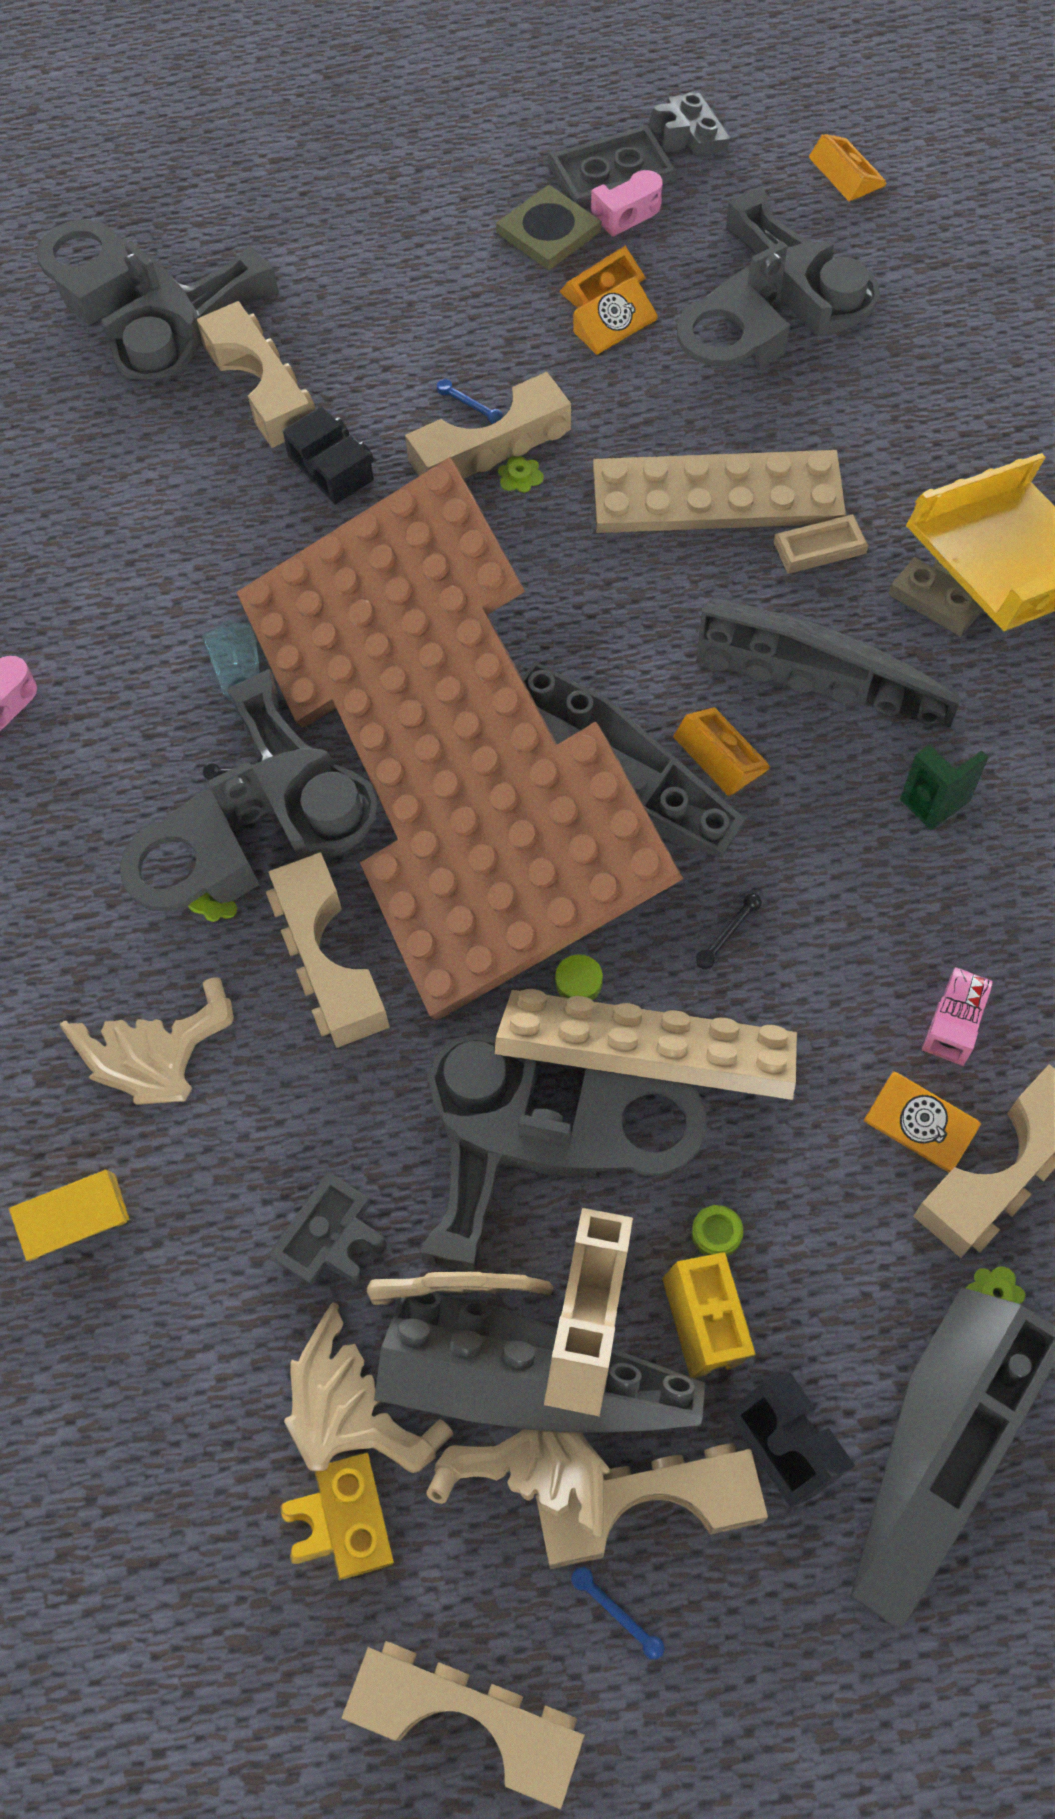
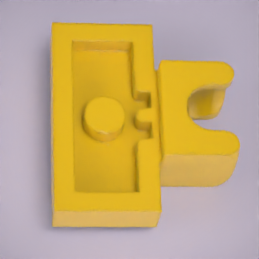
[281,1453,394,1581]

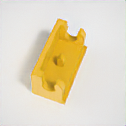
[9,1169,130,1262]
[662,1252,756,1378]

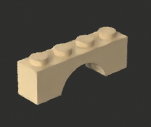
[197,301,315,448]
[405,372,571,478]
[266,852,390,1048]
[913,1064,1055,1258]
[544,1208,633,1416]
[536,1443,768,1569]
[341,1641,584,1810]

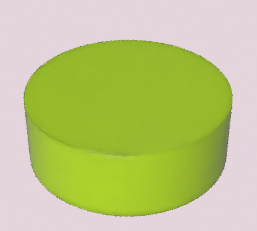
[555,954,603,1000]
[691,1205,743,1257]

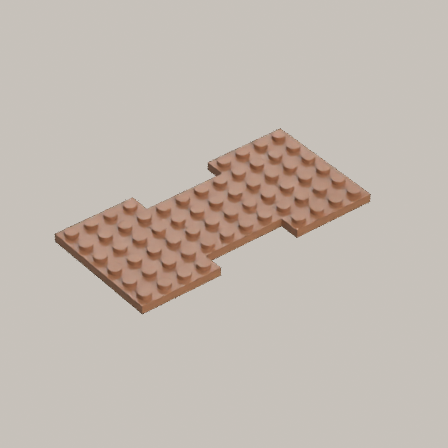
[237,457,684,1020]

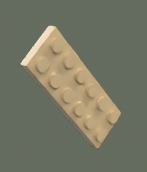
[593,450,846,533]
[495,989,797,1100]

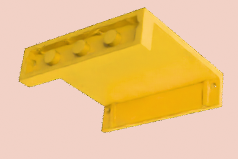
[906,453,1055,632]

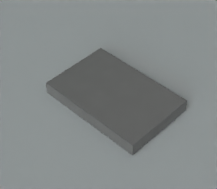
[548,125,677,209]

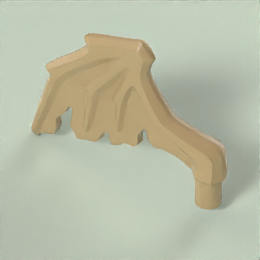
[60,977,234,1105]
[367,1272,554,1305]
[284,1302,453,1473]
[426,1429,610,1539]

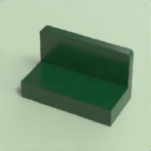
[900,745,989,830]

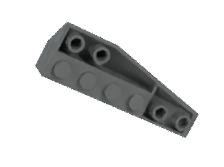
[696,597,961,727]
[522,660,745,858]
[850,1287,1055,1631]
[374,1292,705,1433]

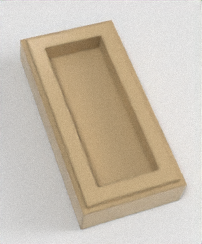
[774,514,868,574]

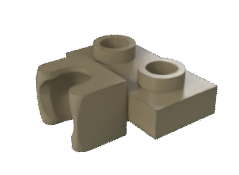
[888,557,983,637]

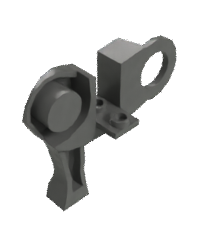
[677,186,880,370]
[37,219,279,380]
[119,669,378,911]
[419,1033,707,1272]

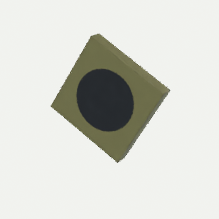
[496,184,602,270]

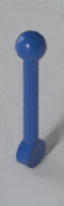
[437,379,503,424]
[571,1567,665,1660]

